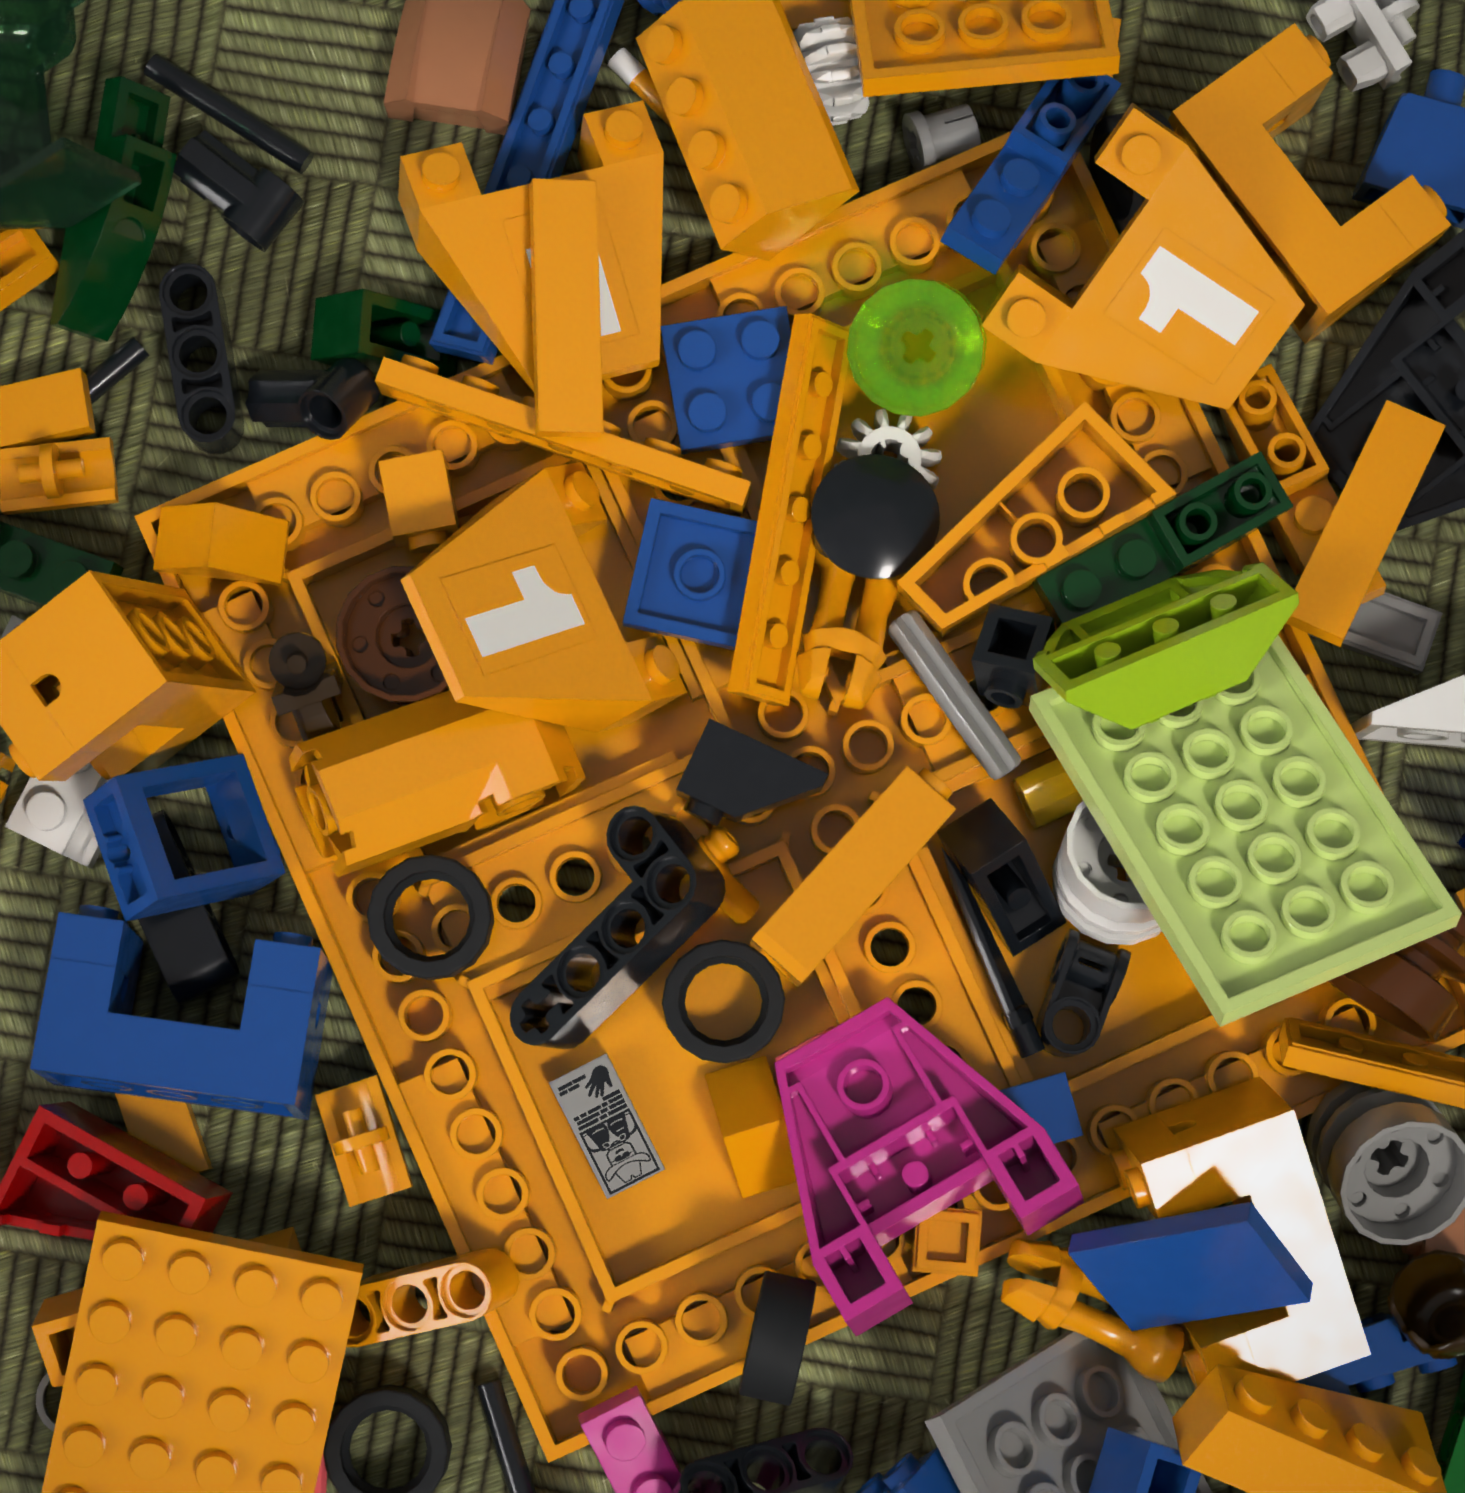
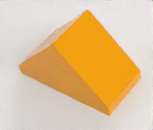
[153,502,290,585]
[704,1055,797,1198]

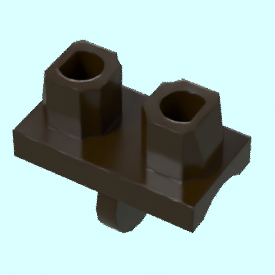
[269,631,343,741]

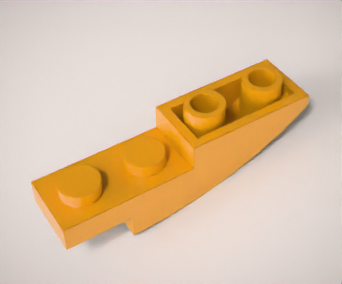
[1218,364,1387,604]

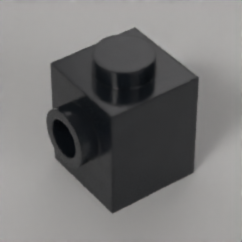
[971,603,1055,709]

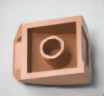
[384,0,531,135]

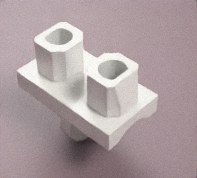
[1306,0,1420,92]

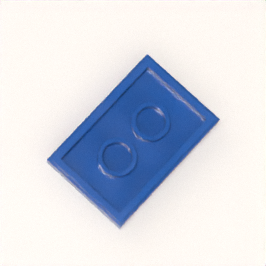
[1068,1202,1313,1331]

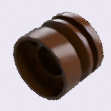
[336,566,450,706]
[1329,910,1465,1042]

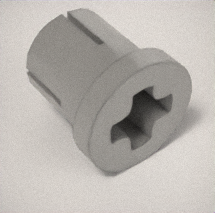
[902,103,981,172]

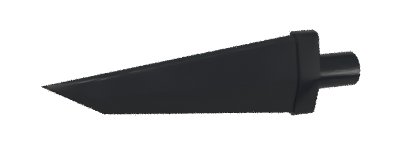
[941,847,1045,1058]

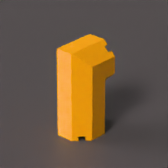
[289,690,586,877]

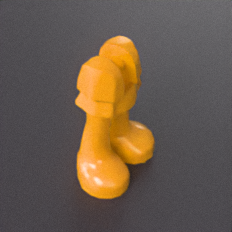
[797,549,900,709]
[1001,1240,1184,1383]

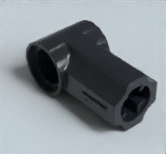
[173,130,304,252]
[245,358,380,440]

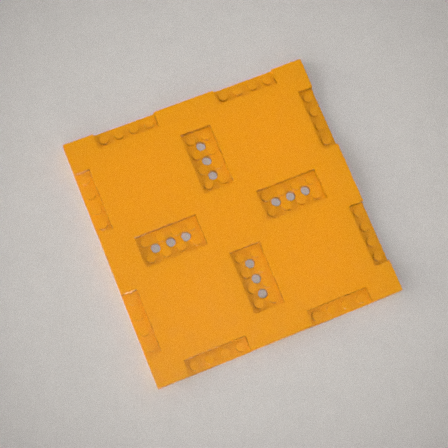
[134,131,1465,1463]

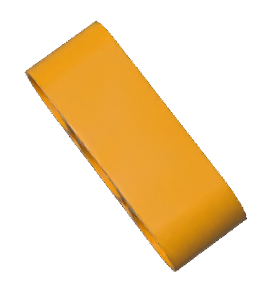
[346,1249,519,1347]

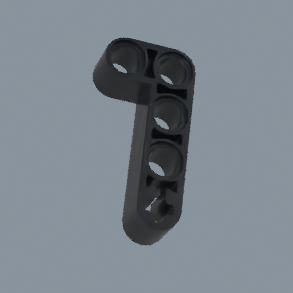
[510,805,726,1050]

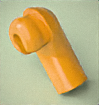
[697,826,759,924]

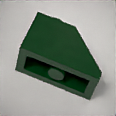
[310,289,458,378]

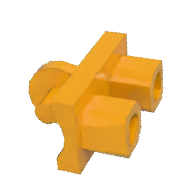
[0,437,119,515]
[315,1075,413,1207]

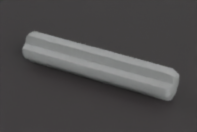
[888,610,1021,780]

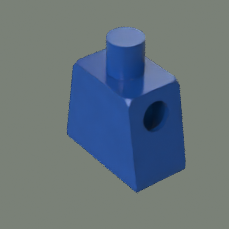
[1352,69,1465,229]

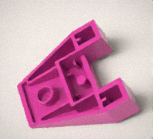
[774,997,1084,1337]

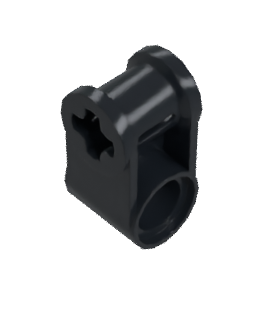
[1036,928,1131,1058]

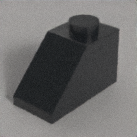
[676,719,828,826]
[937,798,1067,957]

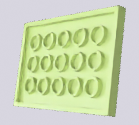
[1029,635,1462,1027]

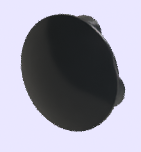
[811,454,940,580]

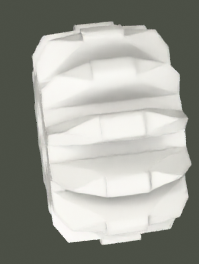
[793,16,870,126]
[834,409,942,489]

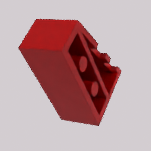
[0,1101,233,1241]

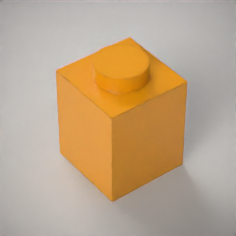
[378,449,460,553]

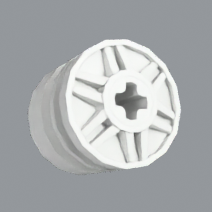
[1052,801,1162,945]

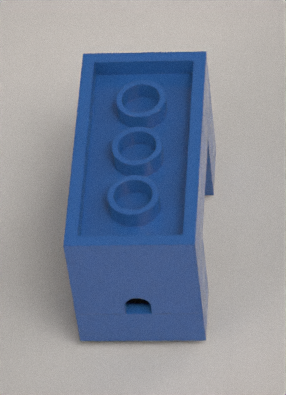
[30,905,333,1120]

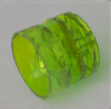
[847,279,988,417]

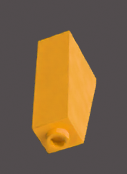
[750,766,956,987]

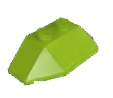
[1033,562,1299,730]

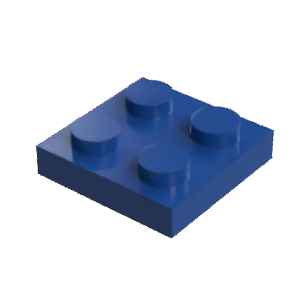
[661,306,791,455]
[622,498,757,650]

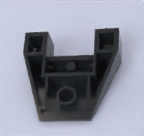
[1307,229,1465,531]

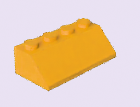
[635,0,860,261]

